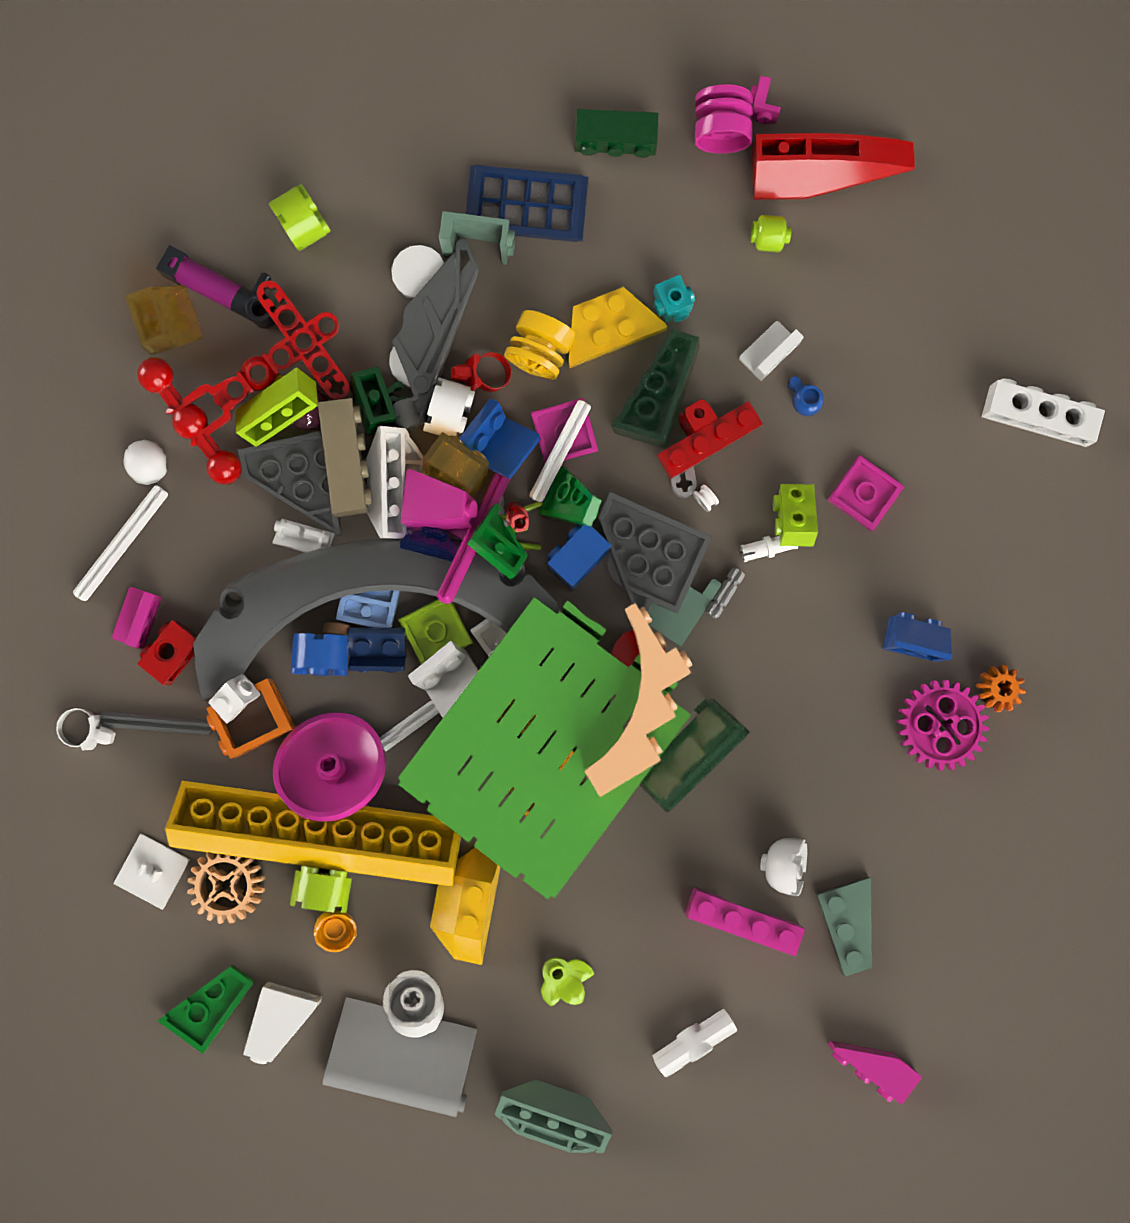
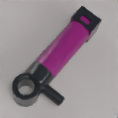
[156,245,276,329]

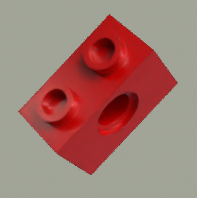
[137,620,198,686]

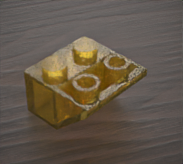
[125,286,203,356]

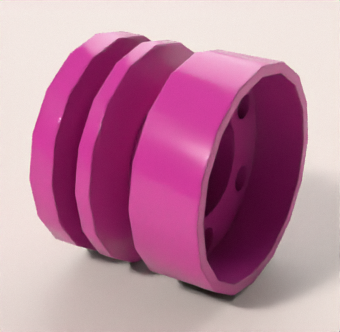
[695,84,753,154]

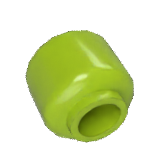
[750,215,792,252]

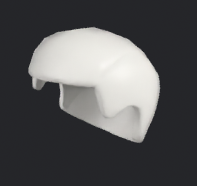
[123,440,167,485]

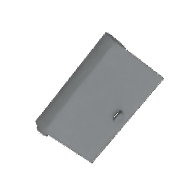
[323,997,477,1117]

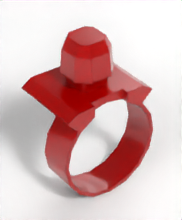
[451,352,512,393]

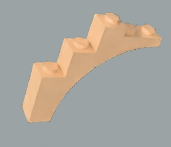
[585,603,692,797]

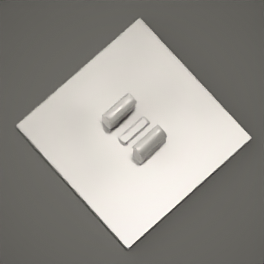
[113,833,190,910]

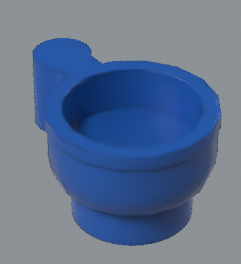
[788,376,824,416]

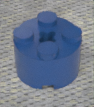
[291,633,349,676]

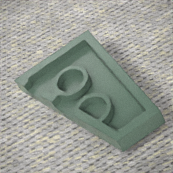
[816,876,872,977]

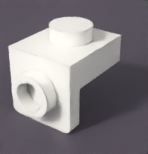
[471,619,507,657]
[208,674,260,724]

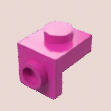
[750,76,781,124]

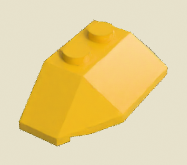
[430,847,500,965]

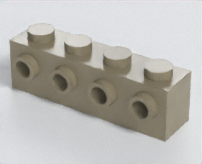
[318,398,373,517]

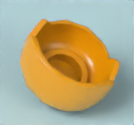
[313,909,357,952]

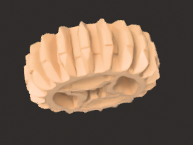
[187,852,265,924]

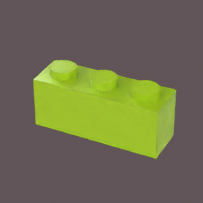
[236,367,318,447]

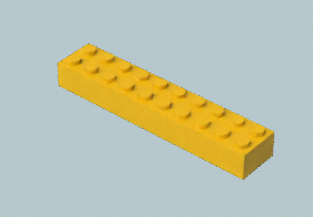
[165,781,461,886]

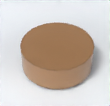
[322,622,351,636]

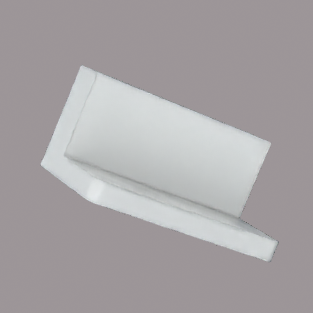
[739,321,804,381]

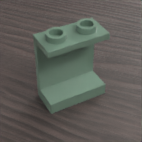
[439,211,515,265]

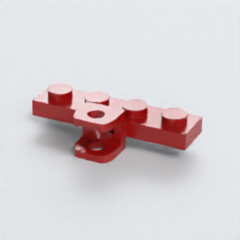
[657,399,763,479]

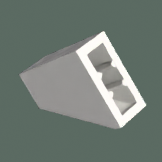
[243,982,322,1064]

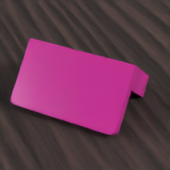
[112,587,162,649]

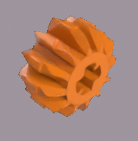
[975,665,1027,712]

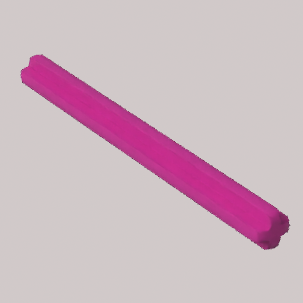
[437,472,510,604]

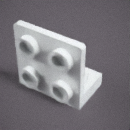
[408,641,479,717]

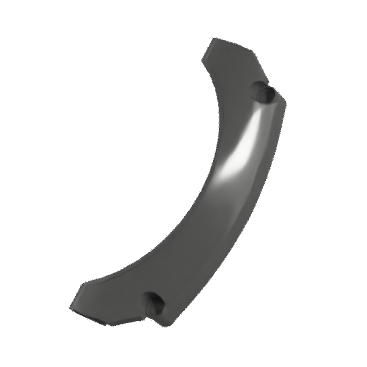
[193,537,559,701]

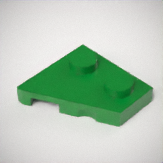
[467,503,528,579]

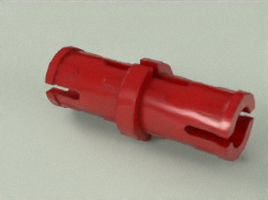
[505,501,529,532]

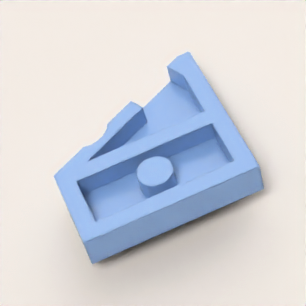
[336,590,400,628]

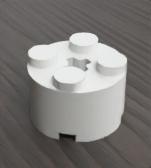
[423,377,475,440]
[383,970,444,1037]

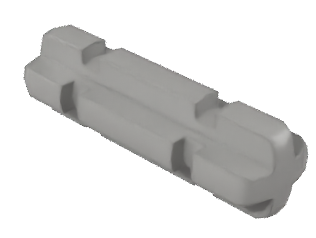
[706,567,745,619]

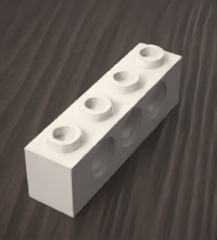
[981,379,1105,447]

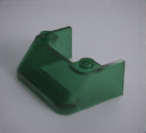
[639,698,750,813]

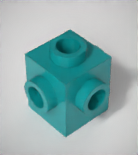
[653,275,695,323]

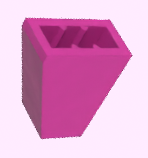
[401,469,478,532]

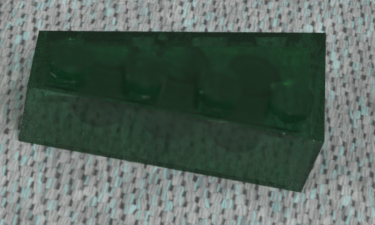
[611,329,700,449]

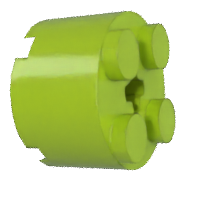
[268,184,331,252]
[290,865,352,913]

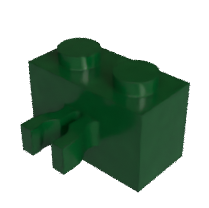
[349,366,407,435]

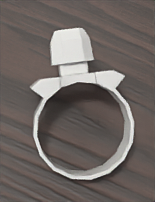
[56,708,116,750]

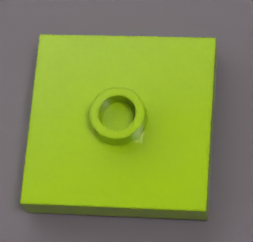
[398,599,474,665]

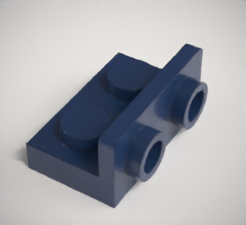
[348,628,407,673]

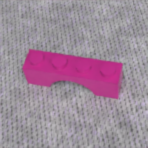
[685,887,805,957]

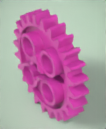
[896,680,990,771]

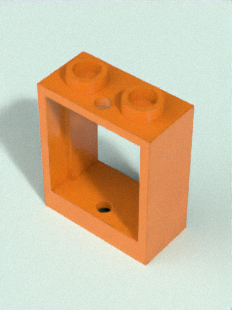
[206,678,296,759]

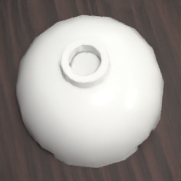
[761,838,807,896]

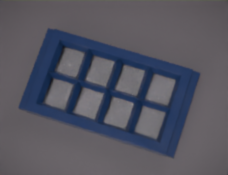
[465,165,589,242]

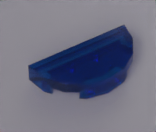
[400,527,456,562]

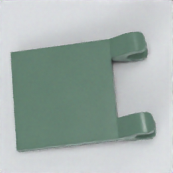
[648,579,721,646]

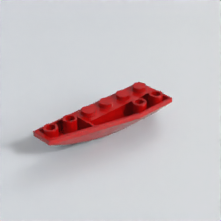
[751,133,915,200]

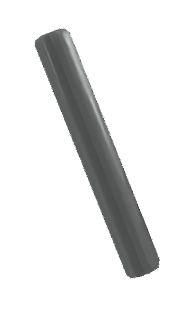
[101,712,213,735]

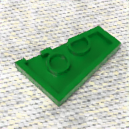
[538,465,602,527]
[157,965,255,1054]

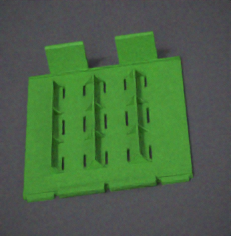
[398,597,691,899]

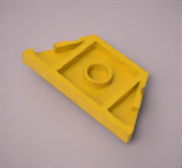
[568,287,667,368]

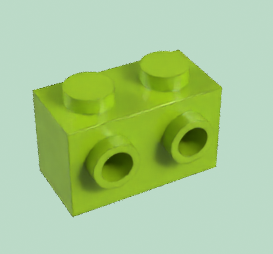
[773,484,818,546]

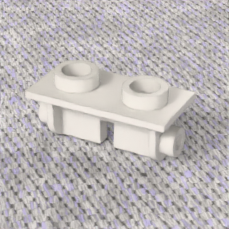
[272,519,335,553]

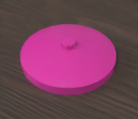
[273,713,386,821]

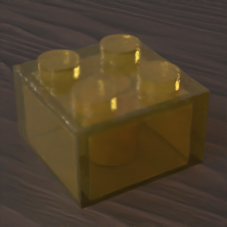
[422,432,489,499]

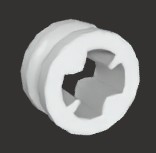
[693,484,719,512]

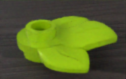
[541,957,594,1006]

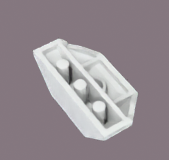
[366,426,426,539]

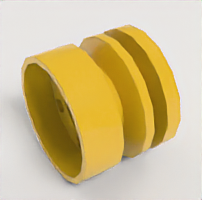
[504,310,575,380]

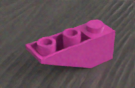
[828,1041,922,1105]

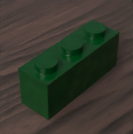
[575,109,658,158]

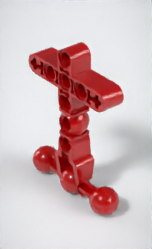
[137,281,349,485]

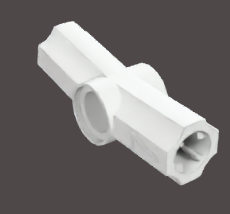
[652,1009,737,1077]

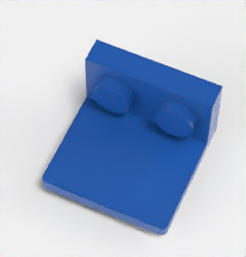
[458,398,541,479]

